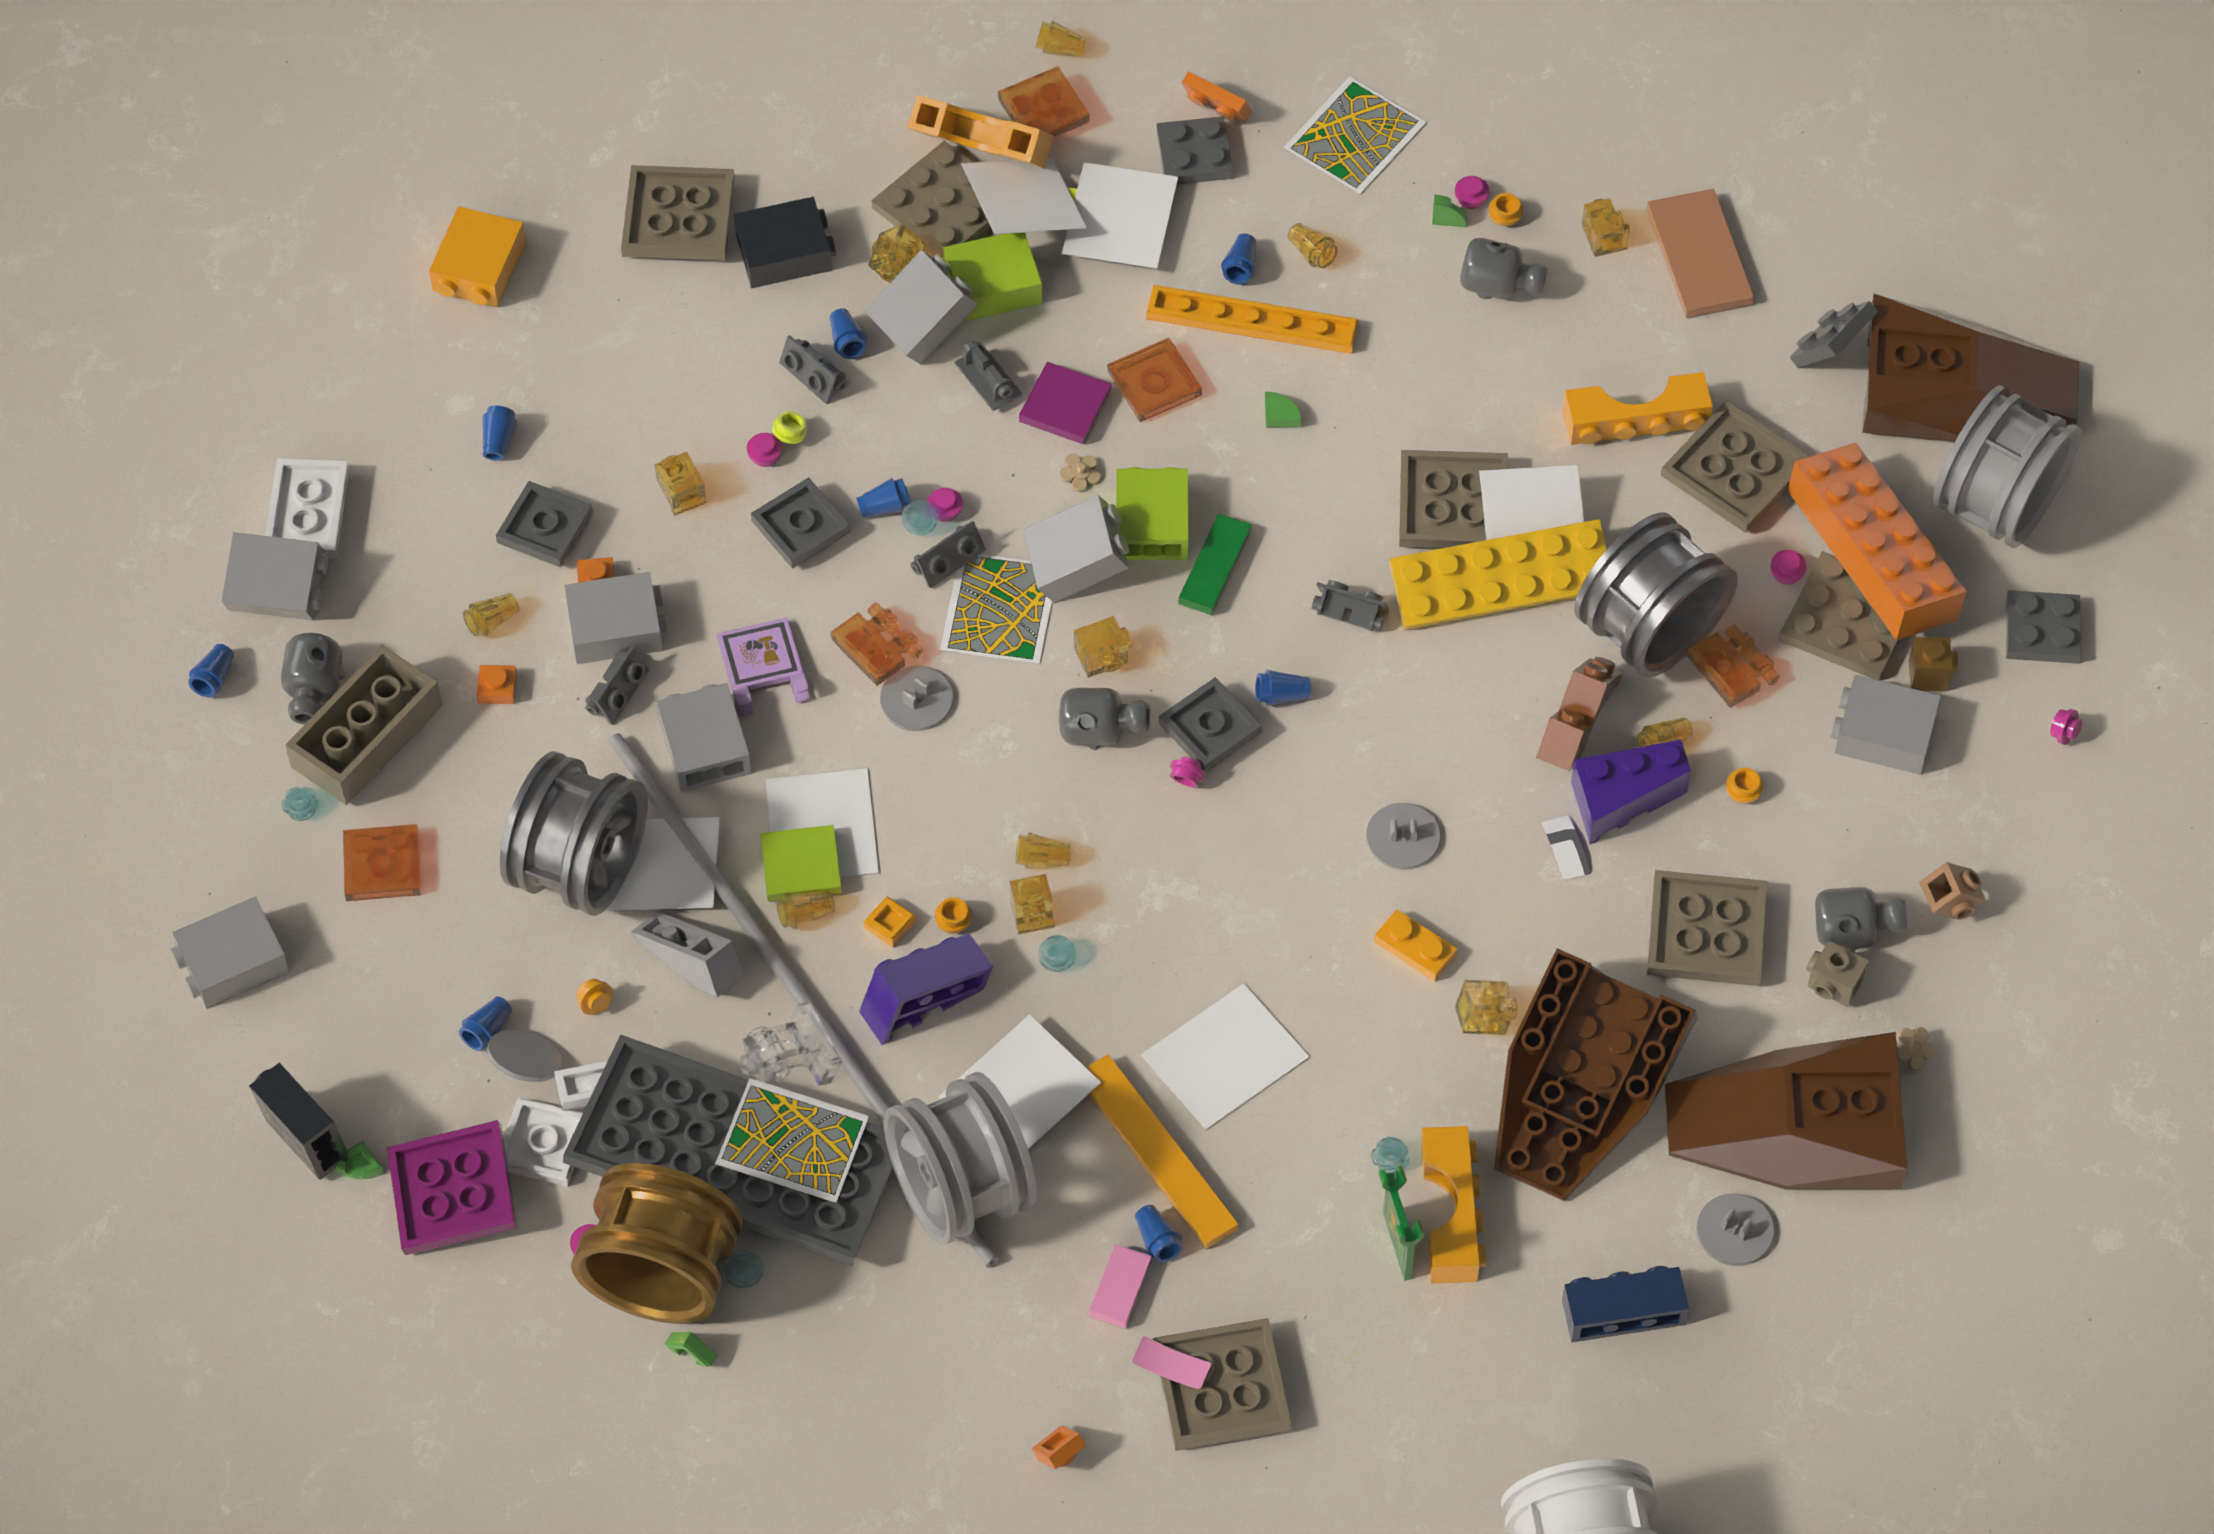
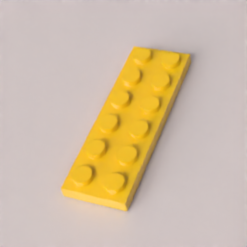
[1389,519,1607,630]

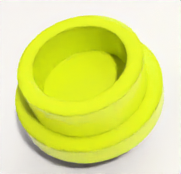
[772,411,807,444]

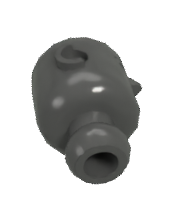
[1460,238,1548,299]
[281,632,345,725]
[1059,688,1150,750]
[1815,887,1907,950]

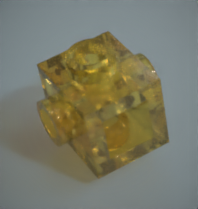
[868,224,926,283]
[1455,980,1517,1035]

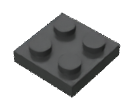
[1156,116,1233,185]
[1789,301,1878,368]
[750,477,851,569]
[496,481,593,567]
[2006,590,2081,664]
[1159,677,1262,772]

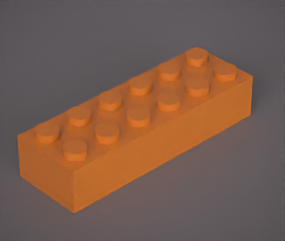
[1787,442,1967,640]

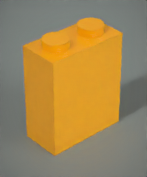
[429,206,527,307]

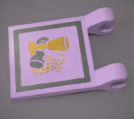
[717,617,810,716]

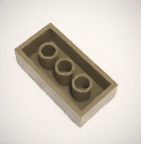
[285,645,443,805]

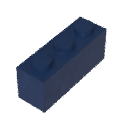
[1562,1266,1689,1343]

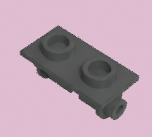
[779,335,848,404]
[954,340,1022,411]
[910,521,986,588]
[1311,580,1389,631]
[585,646,649,725]

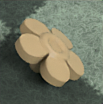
[1059,453,1100,492]
[1897,1027,1934,1070]

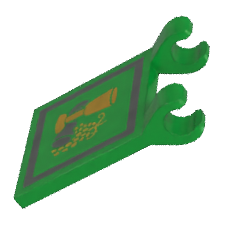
[1378,1165,1425,1281]

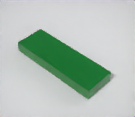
[1178,513,1251,615]

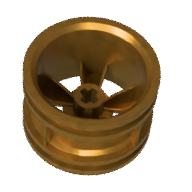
[571,1163,743,1324]

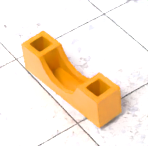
[907,95,1054,169]
[1563,372,1713,445]
[1420,1126,1486,1284]

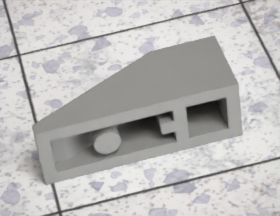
[631,911,744,997]

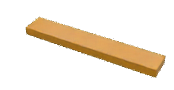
[1146,285,1359,354]
[1086,1054,1238,1249]

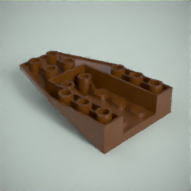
[1862,293,2079,441]
[1494,948,1698,1201]
[1665,1032,1907,1190]

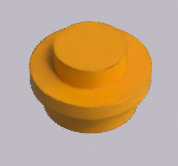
[1488,193,1523,226]
[1726,767,1763,803]
[935,897,972,934]
[576,979,613,1015]

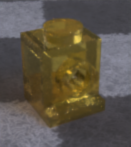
[1582,198,1630,257]
[654,451,707,516]
[1010,874,1055,935]

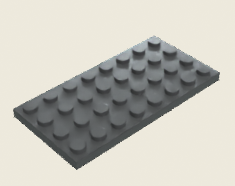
[563,1034,894,1266]

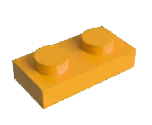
[1374,909,1457,982]

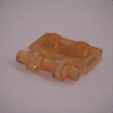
[830,602,924,686]
[1687,624,1780,708]

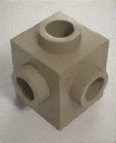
[1806,941,1869,1007]

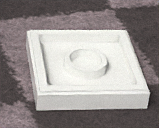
[504,1097,583,1187]

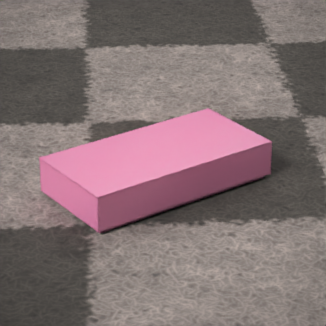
[1089,1244,1152,1328]

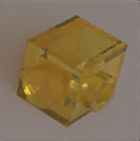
[1074,616,1132,677]

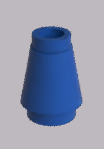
[1221,233,1256,284]
[830,308,868,359]
[482,405,517,461]
[856,477,912,518]
[188,644,234,697]
[1255,670,1311,706]
[459,996,512,1051]
[1135,1205,1183,1263]

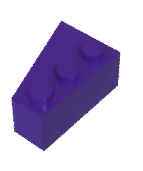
[1571,739,1691,844]

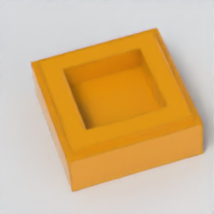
[863,896,916,948]

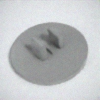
[880,666,953,731]
[1366,803,1440,870]
[487,1029,562,1082]
[1696,1194,1774,1266]

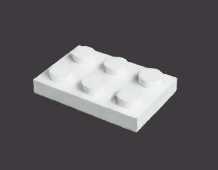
[265,458,349,558]

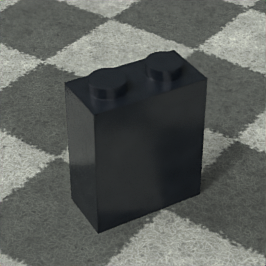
[733,196,836,289]
[249,1062,349,1180]

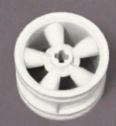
[1501,1458,1658,1534]

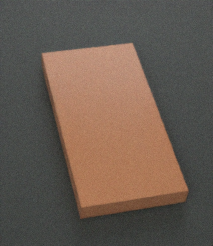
[1647,188,1754,318]

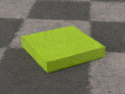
[760,825,842,902]

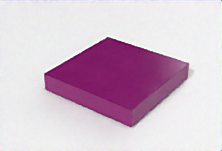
[1019,361,1112,444]

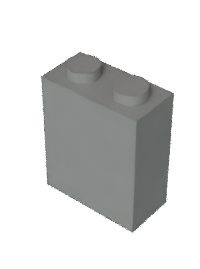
[864,250,978,365]
[1023,495,1129,603]
[221,532,328,620]
[564,572,668,664]
[1831,675,1941,775]
[656,683,752,792]
[171,896,290,1009]

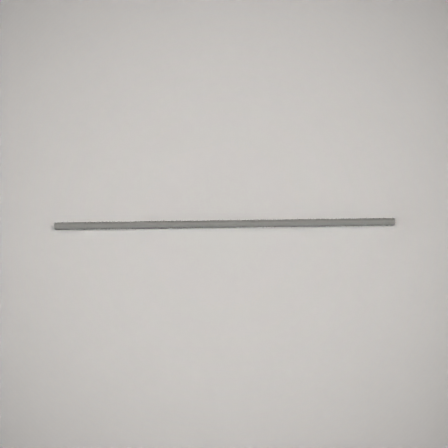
[608,733,999,1268]

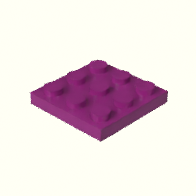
[387,1120,517,1255]

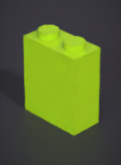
[943,232,1042,322]
[1116,467,1188,560]

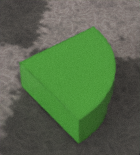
[1432,194,1467,227]
[1265,391,1301,428]
[335,1140,384,1179]
[665,1332,718,1367]

